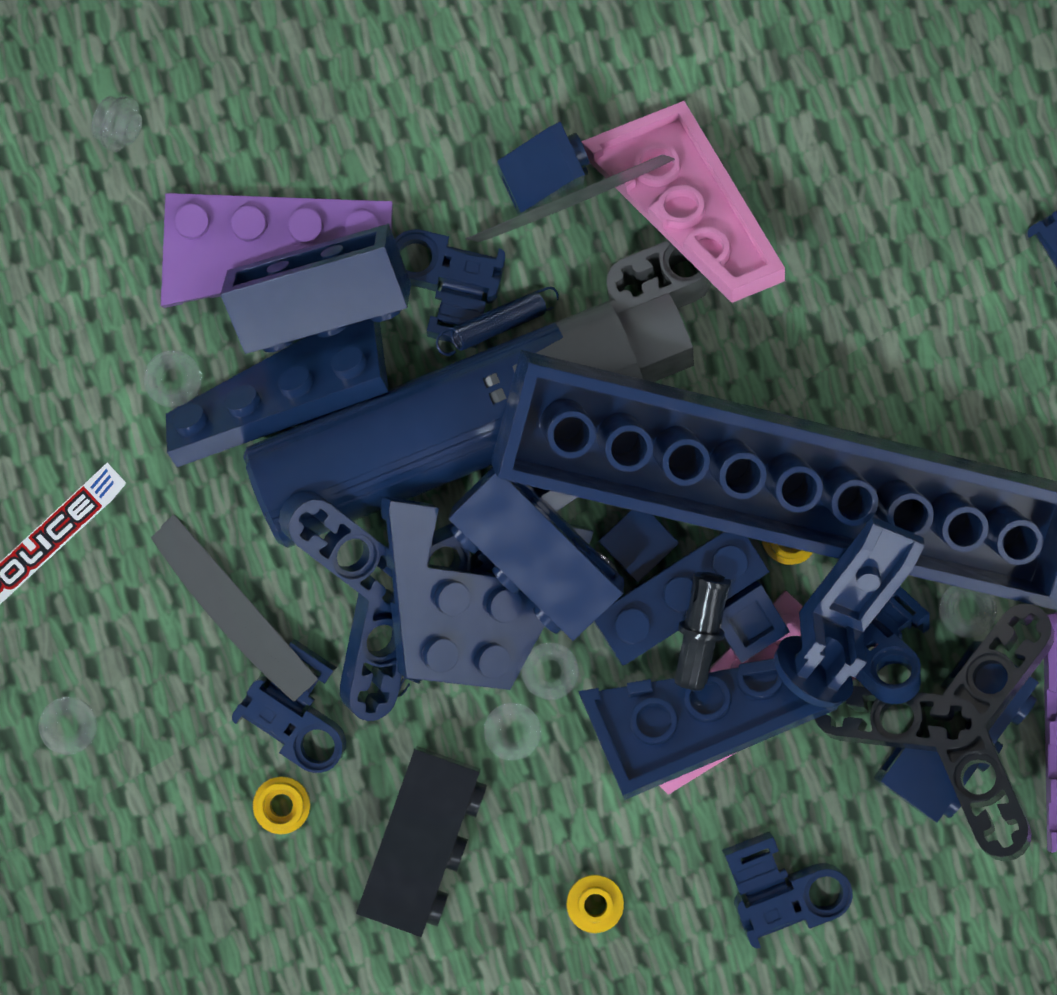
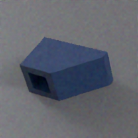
[497,122,590,216]

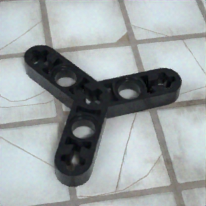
[815,604,1055,861]

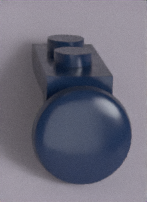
[774,516,925,708]

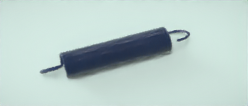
[436,286,559,356]

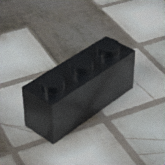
[356,746,487,937]

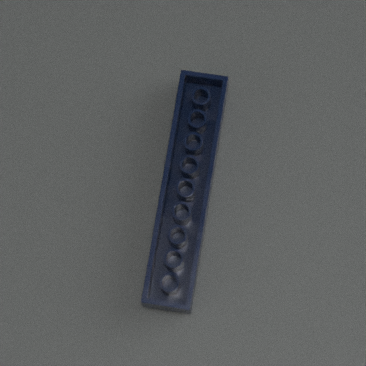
[491,350,1057,610]

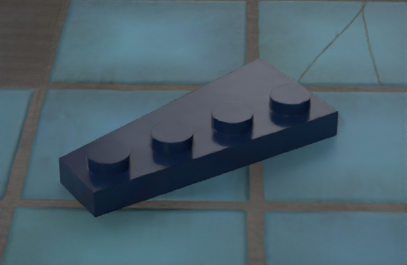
[166,319,389,467]
[578,658,838,800]

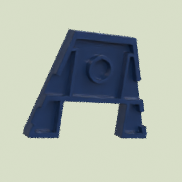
[381,496,593,690]

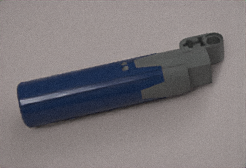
[243,240,711,548]

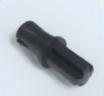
[674,572,731,691]

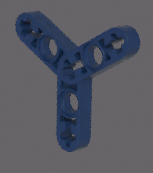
[279,491,495,721]

